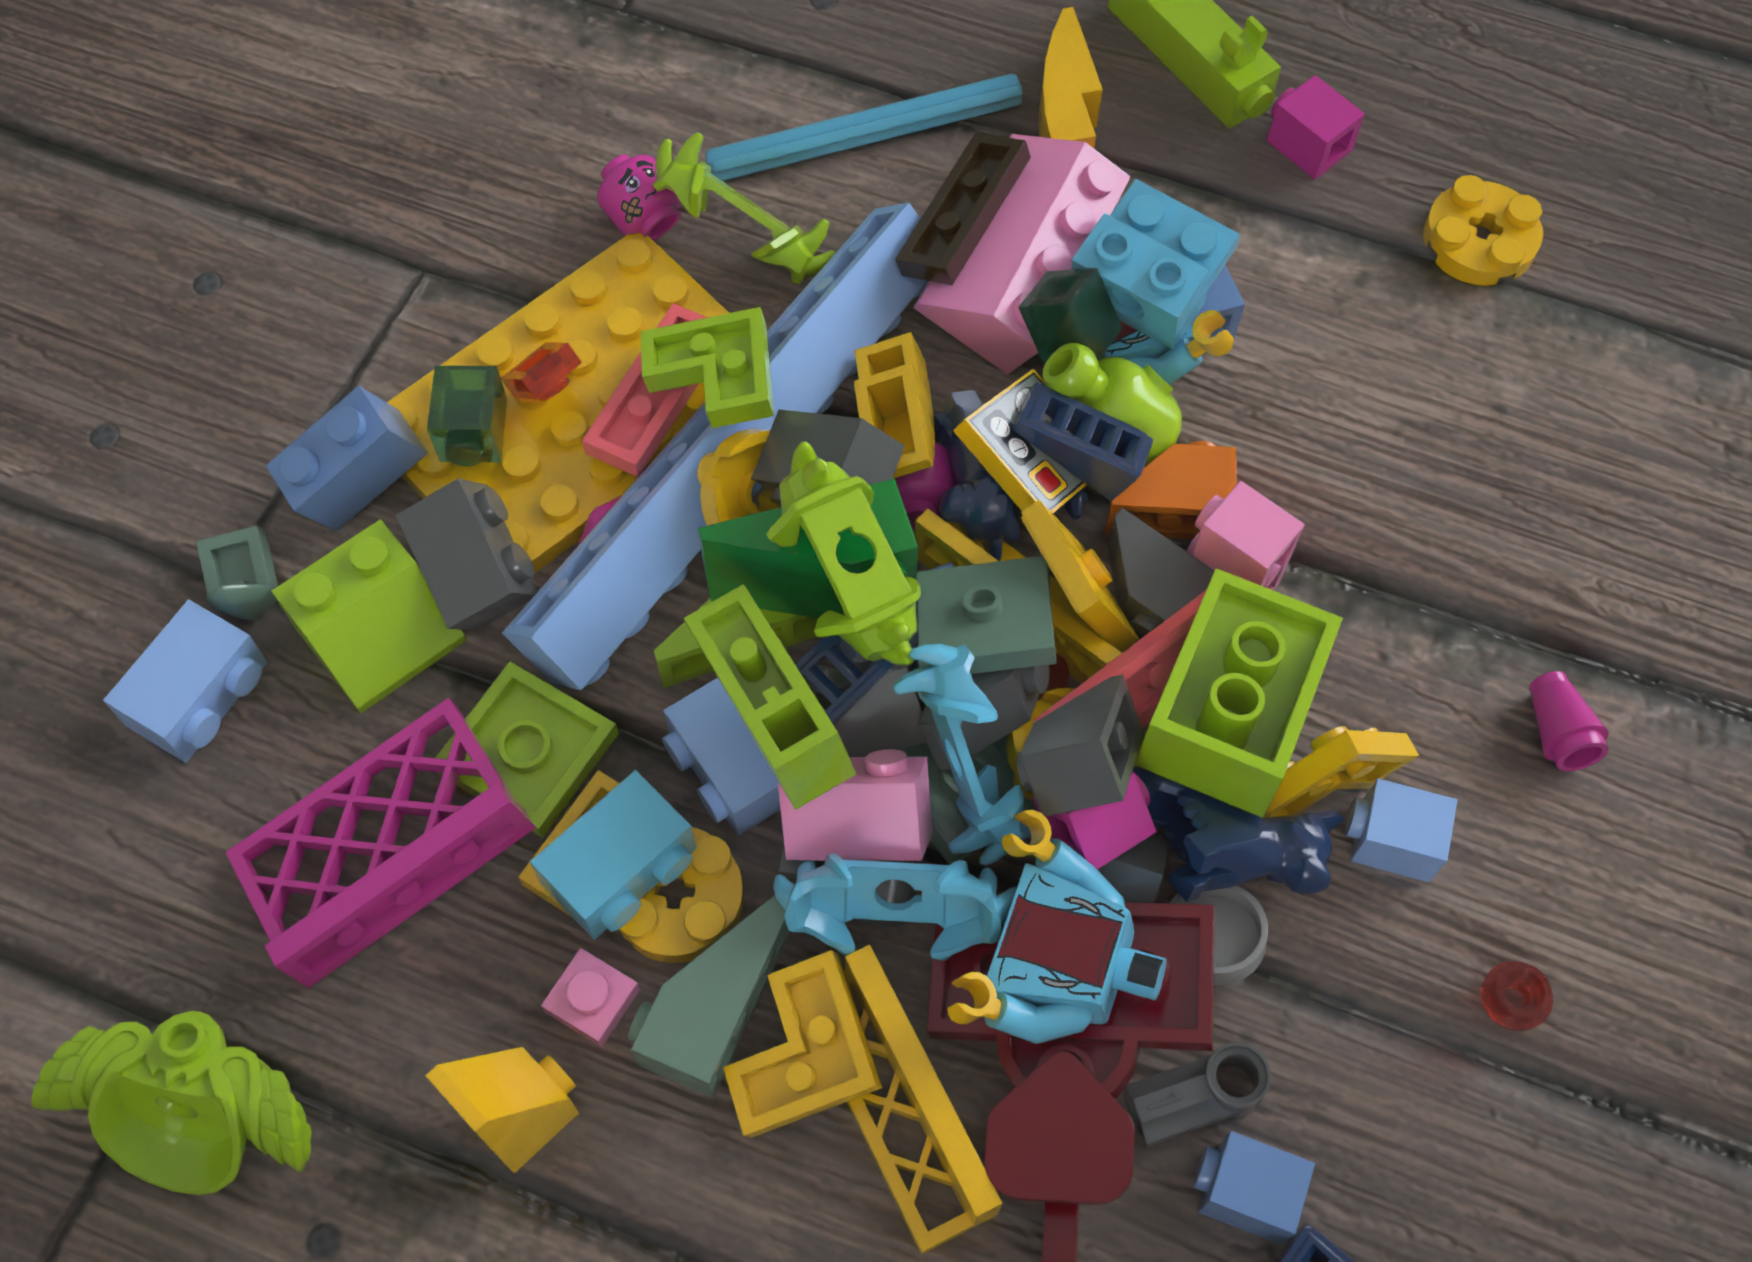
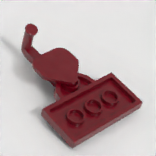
[926,902,1215,1262]

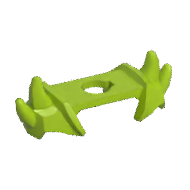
[652,132,835,285]
[766,441,921,666]

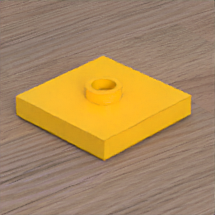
[1020,499,1139,653]

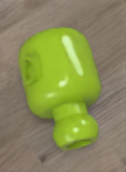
[1042,343,1182,468]

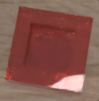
[500,342,582,401]

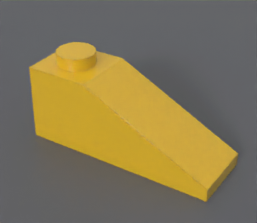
[425,1047,579,1174]

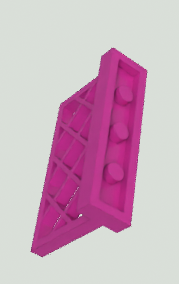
[225,697,536,989]

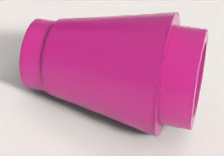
[1529,671,1609,772]

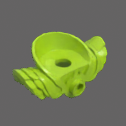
[31,1011,312,1195]

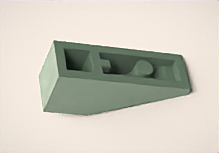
[628,895,791,1099]

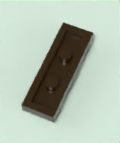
[895,133,1031,285]

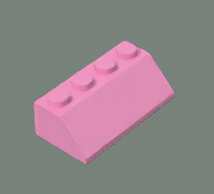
[913,134,1131,375]

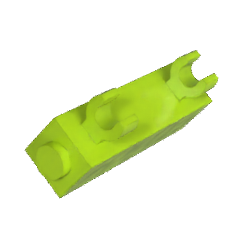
[1107,0,1281,129]

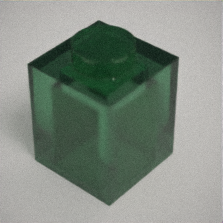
[1018,268,1123,366]
[427,366,507,466]

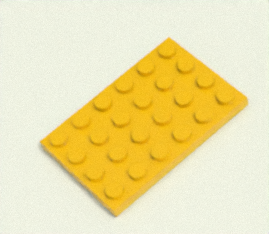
[387,232,729,574]

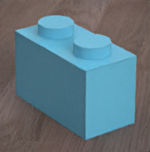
[530,770,697,940]

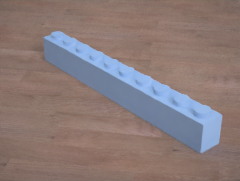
[502,203,928,690]

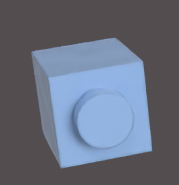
[1345,778,1458,883]

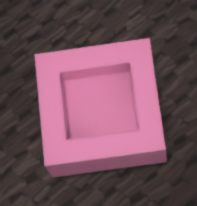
[541,948,640,1048]

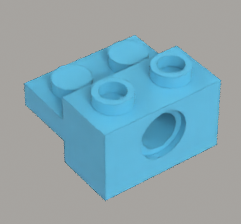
[1071,179,1240,350]

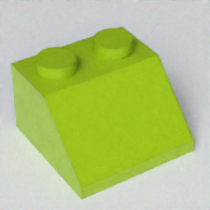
[271,519,467,714]

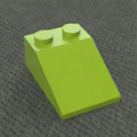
[1134,568,1343,818]

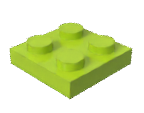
[435,661,619,838]

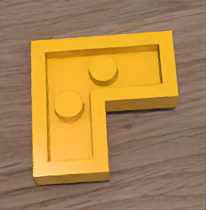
[1264,726,1419,818]
[723,950,882,1138]

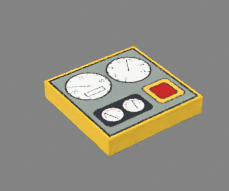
[953,369,1087,513]

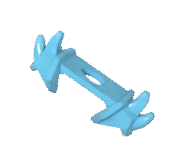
[893,644,1031,866]
[773,853,1017,961]

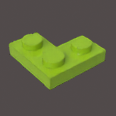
[640,307,774,428]

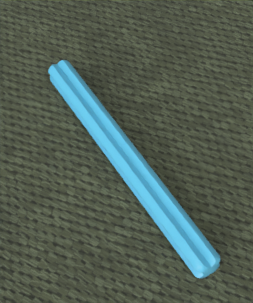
[705,73,1023,181]

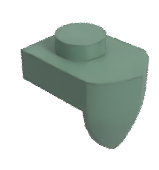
[196,525,278,621]

